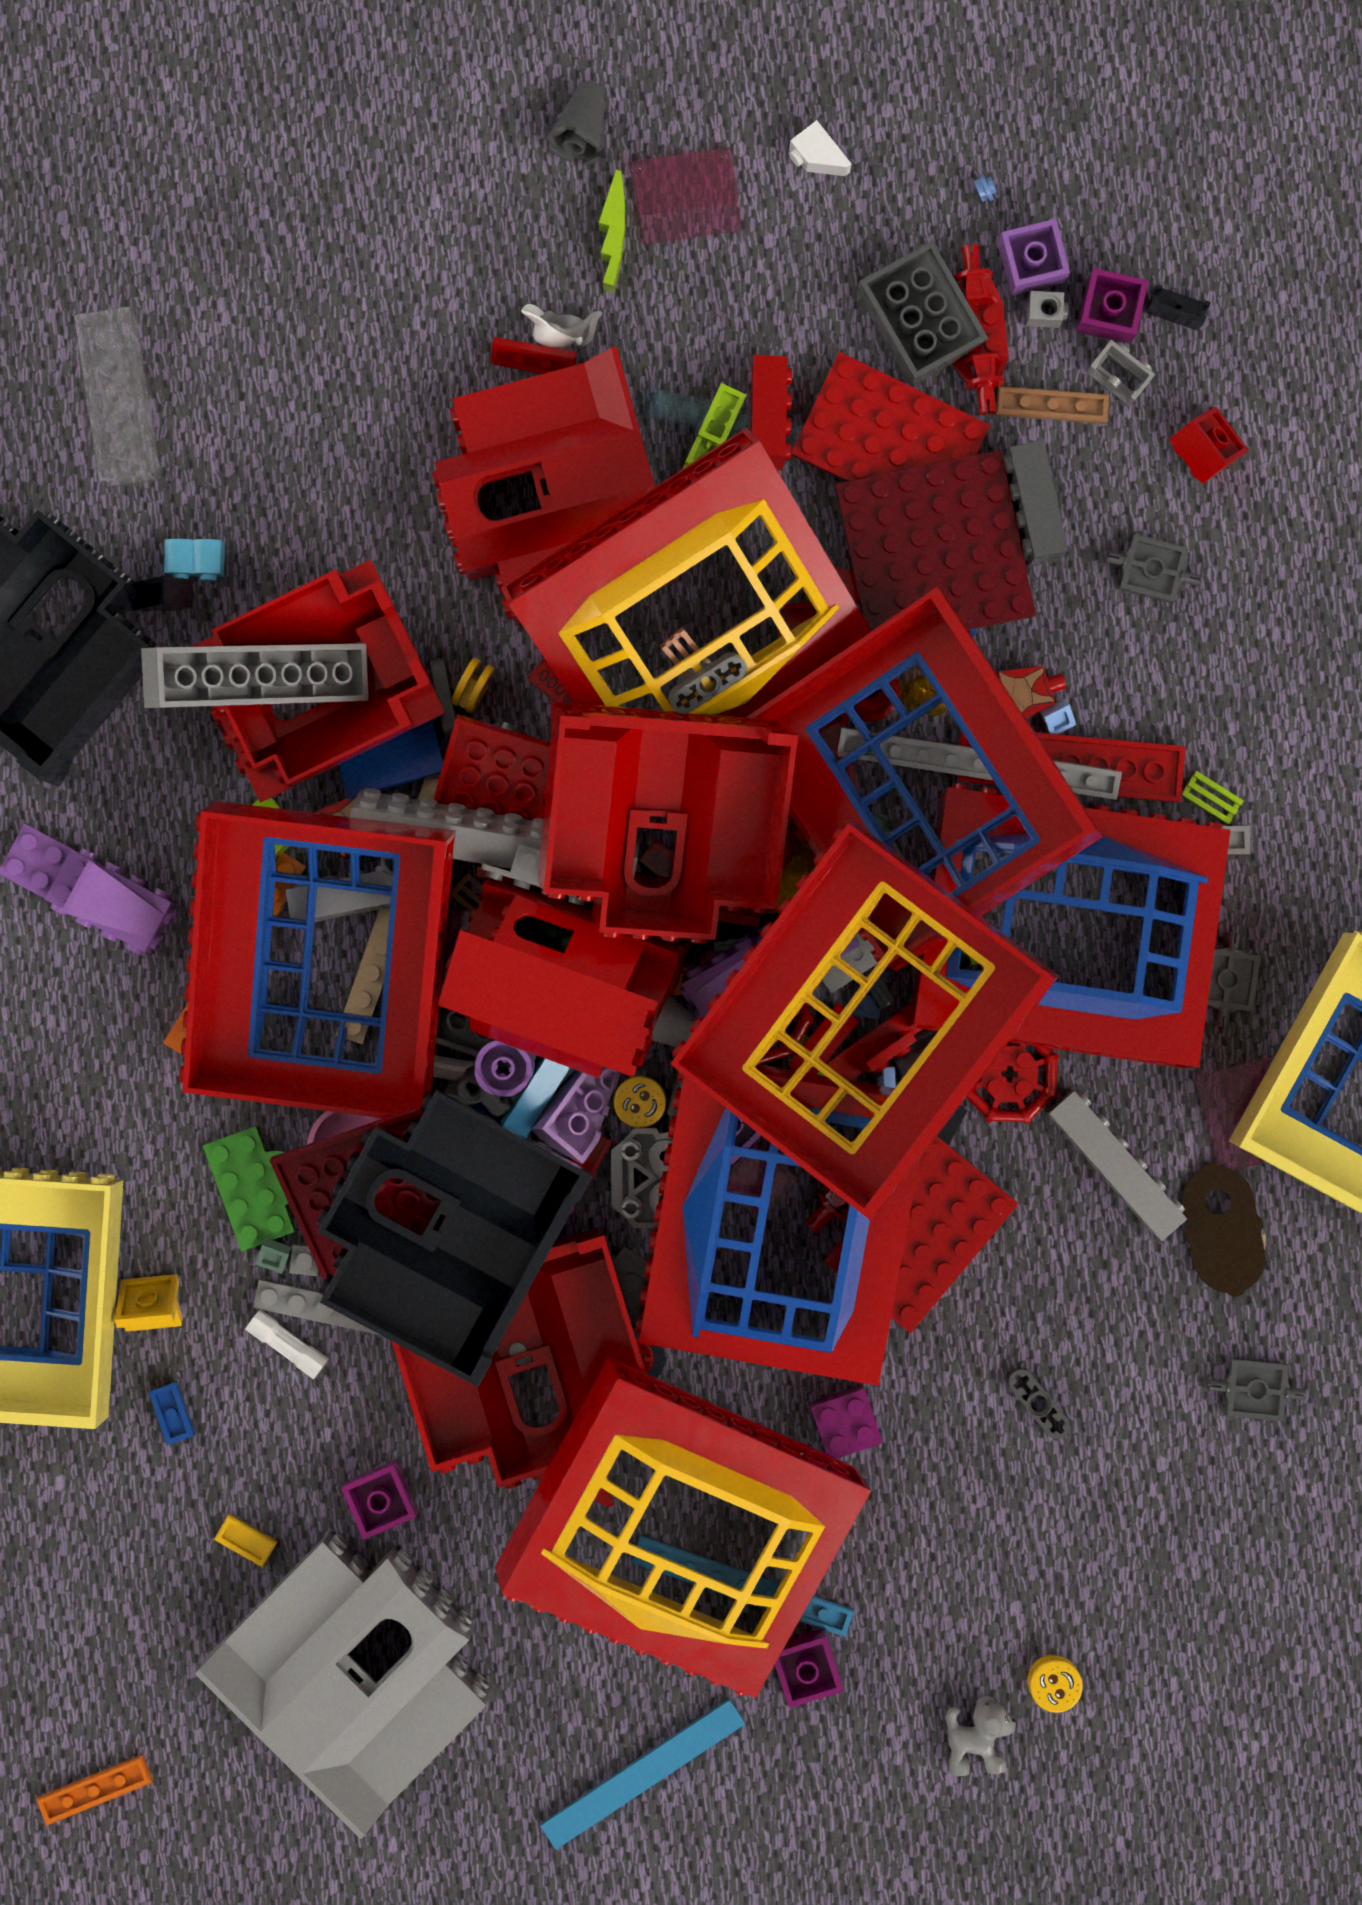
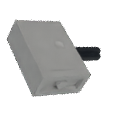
[821,932,894,1008]

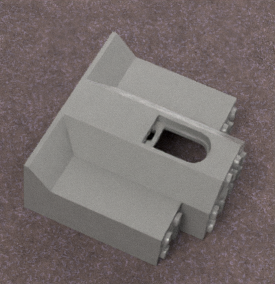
[195,1531,490,1839]

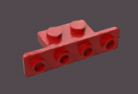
[826,1003,922,1080]

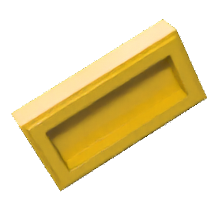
[214,1513,278,1568]

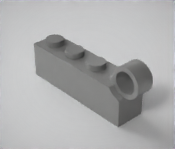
[286,858,393,922]

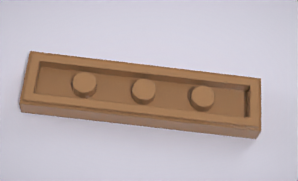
[995,386,1110,424]

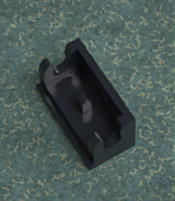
[1146,284,1211,331]

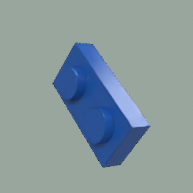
[148,1381,196,1445]

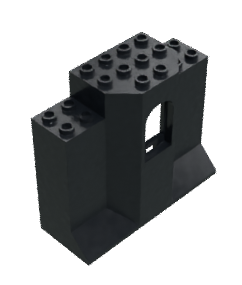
[0,510,157,787]
[316,1089,593,1387]

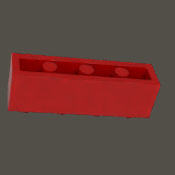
[750,354,792,471]

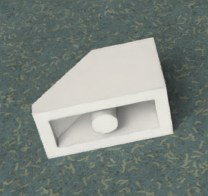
[789,120,851,176]

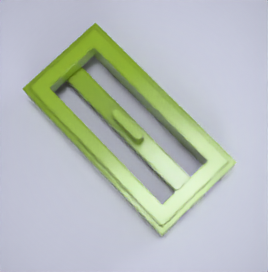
[1181,771,1244,825]

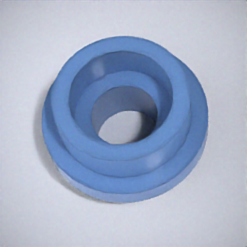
[974,174,997,202]

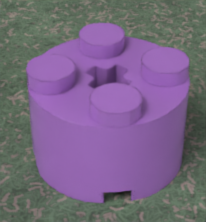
[475,1039,535,1097]

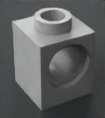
[1026,291,1069,328]

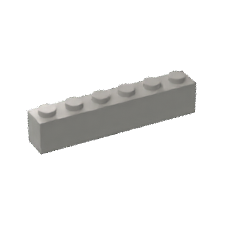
[1045,1090,1187,1241]

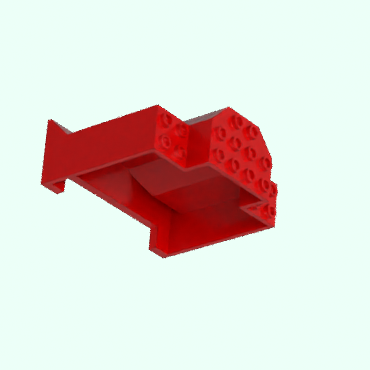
[432,346,677,626]
[538,701,798,943]
[391,1226,646,1489]

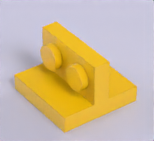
[115,1274,183,1332]

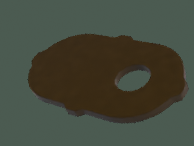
[1182,1163,1266,1297]

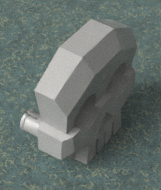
[611,1127,673,1228]

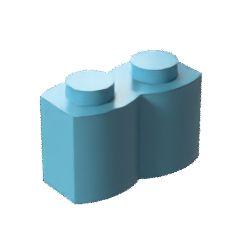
[164,539,225,582]

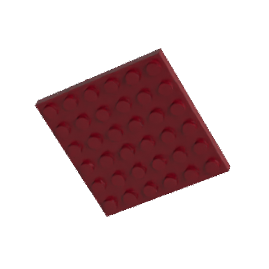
[835,450,1036,631]
[269,1106,445,1281]

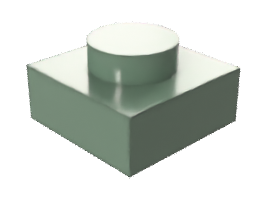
[255,1238,292,1274]

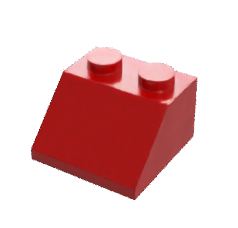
[1169,406,1249,484]

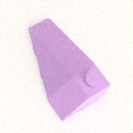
[531,1067,621,1164]

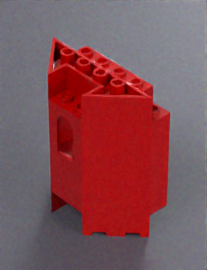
[191,559,445,803]
[438,878,691,1078]

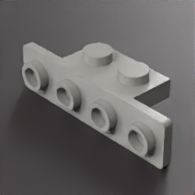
[481,844,592,906]

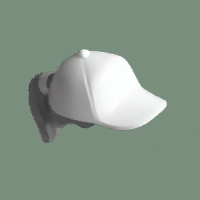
[521,304,602,349]

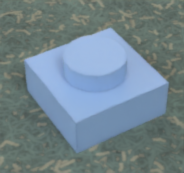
[1040,699,1076,734]
[876,1067,896,1088]

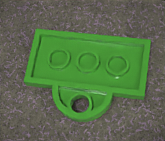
[203,1126,296,1252]

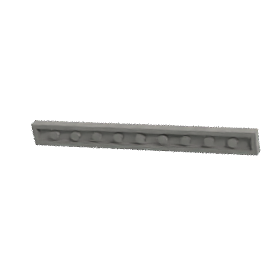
[837,727,1122,800]
[253,1279,531,1365]

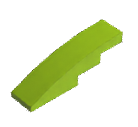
[599,169,625,293]
[682,383,747,469]

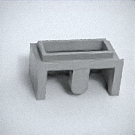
[1086,340,1155,407]

